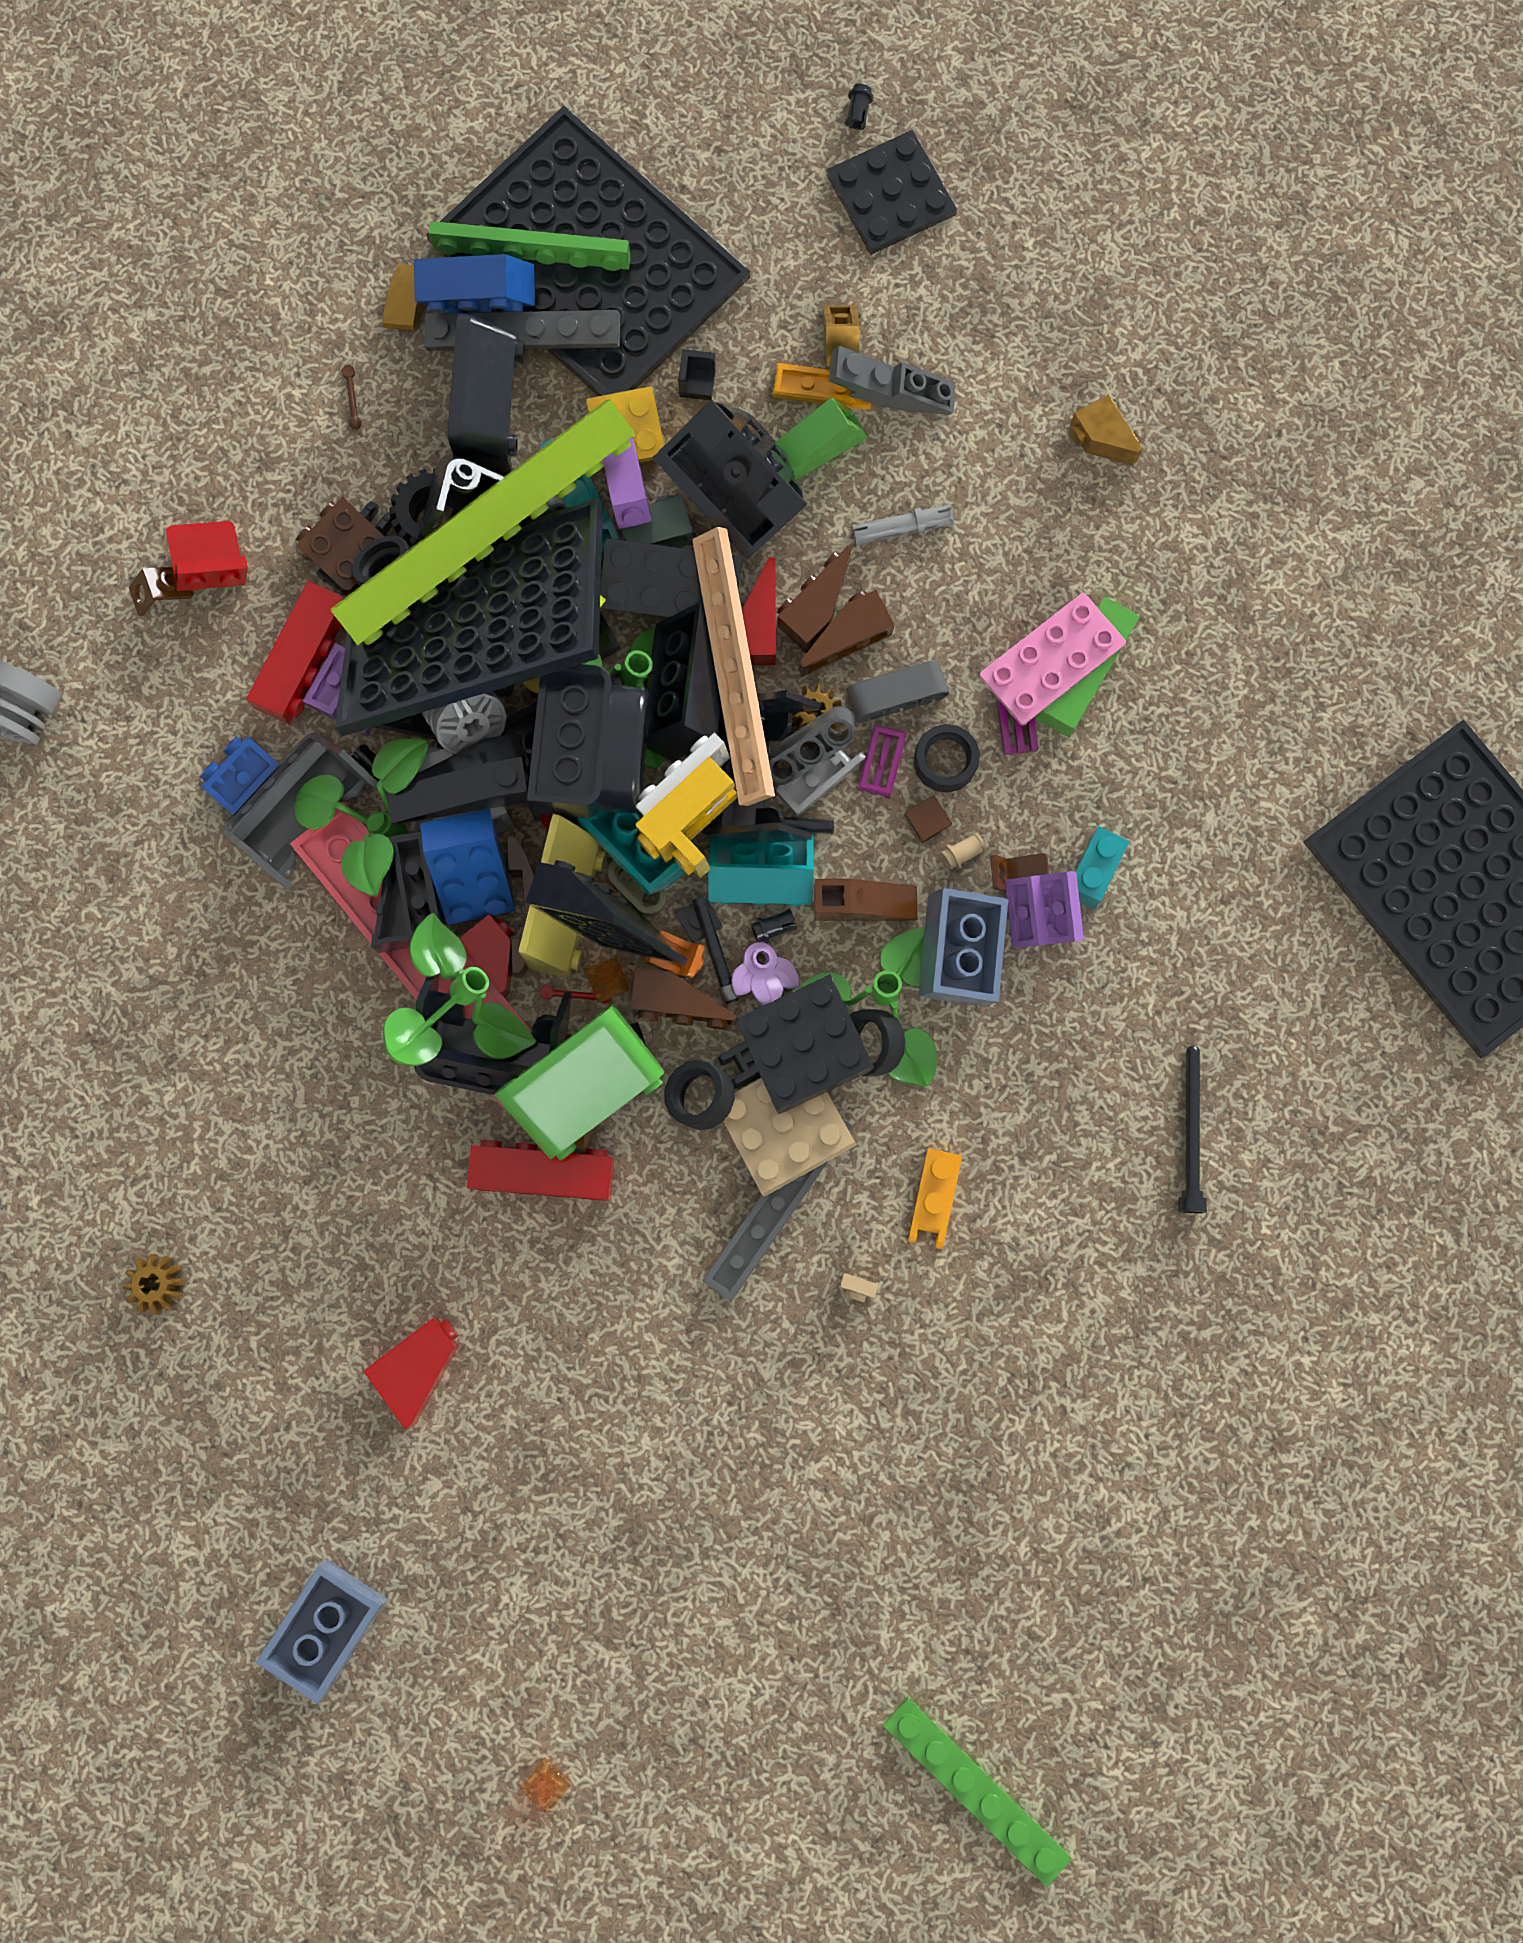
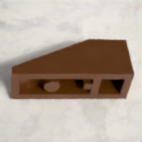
[799,590,894,677]

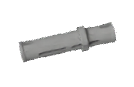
[852,504,954,546]

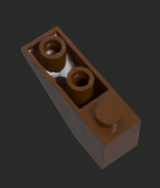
[777,546,851,653]
[814,878,918,921]
[630,967,736,1030]

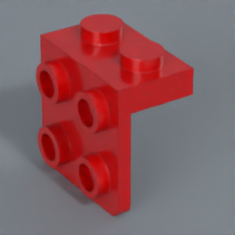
[166,521,248,591]

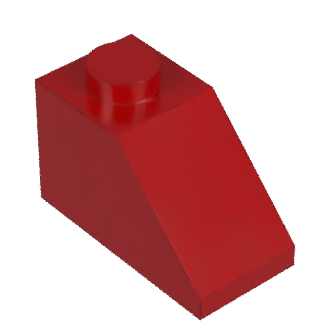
[459,915,514,998]

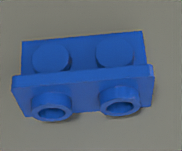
[199,736,280,815]

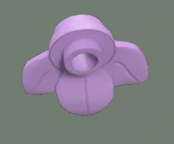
[731,942,799,1006]

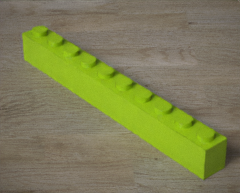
[330,399,635,646]

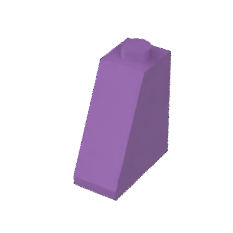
[603,438,652,529]

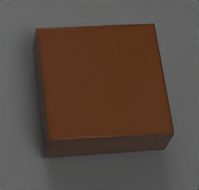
[904,795,952,843]

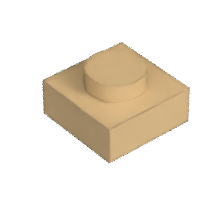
[839,1273,879,1303]

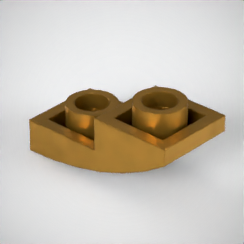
[382,264,424,331]

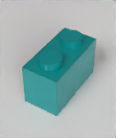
[1075,826,1130,909]

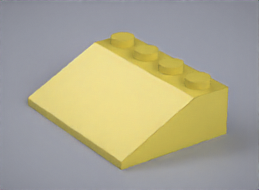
[518,814,606,978]

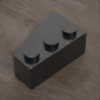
[371,831,445,953]

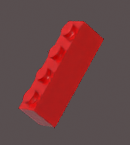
[246,581,344,725]
[466,1140,615,1201]

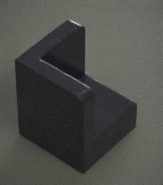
[678,349,716,400]

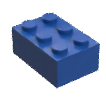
[414,254,535,314]
[420,809,516,925]

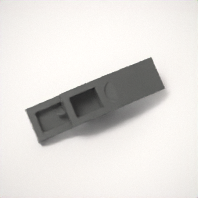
[829,346,956,415]

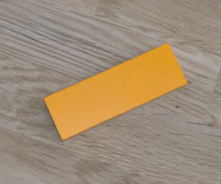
[773,363,871,410]

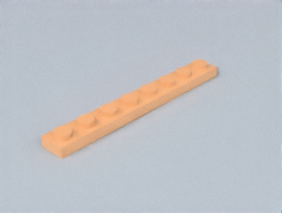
[692,527,775,806]

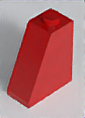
[363,1317,459,1430]

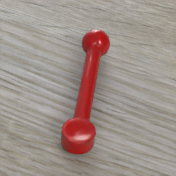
[540,985,612,1004]

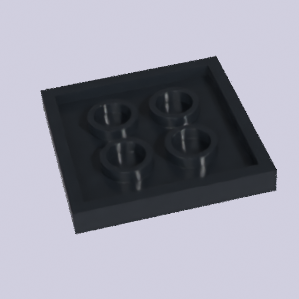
[826,129,957,255]
[736,974,875,1114]

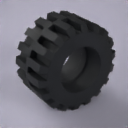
[389,468,472,547]

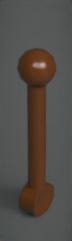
[342,365,362,430]

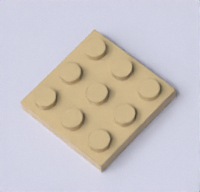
[723,1078,857,1197]

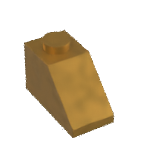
[823,305,860,366]
[1069,394,1143,465]

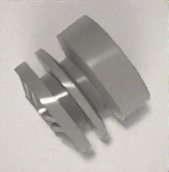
[0,661,63,747]
[422,691,506,754]

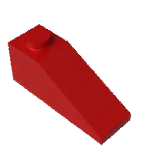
[742,558,776,665]

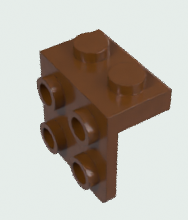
[296,497,385,591]

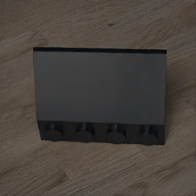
[525,860,687,965]

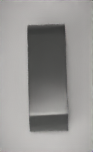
[846,660,950,723]
[768,707,854,785]

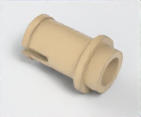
[940,832,987,870]

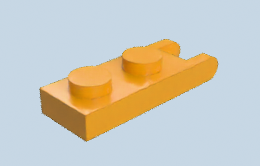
[908,1148,962,1249]

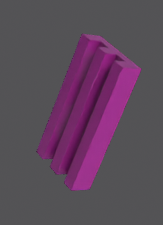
[996,697,1039,755]
[857,725,907,799]

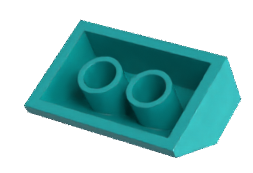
[577,810,685,895]
[708,833,814,906]

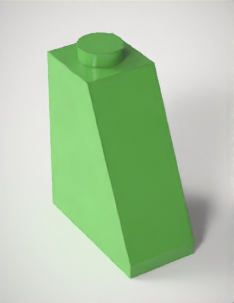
[776,397,869,480]

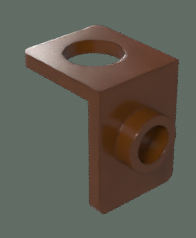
[129,567,194,616]
[990,853,1049,893]

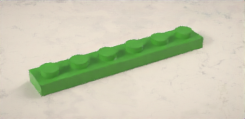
[429,221,630,271]
[883,1696,1072,1887]

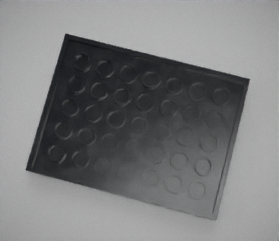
[426,106,750,396]
[335,498,603,737]
[1303,719,1523,1058]

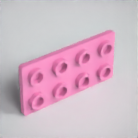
[980,593,1126,726]

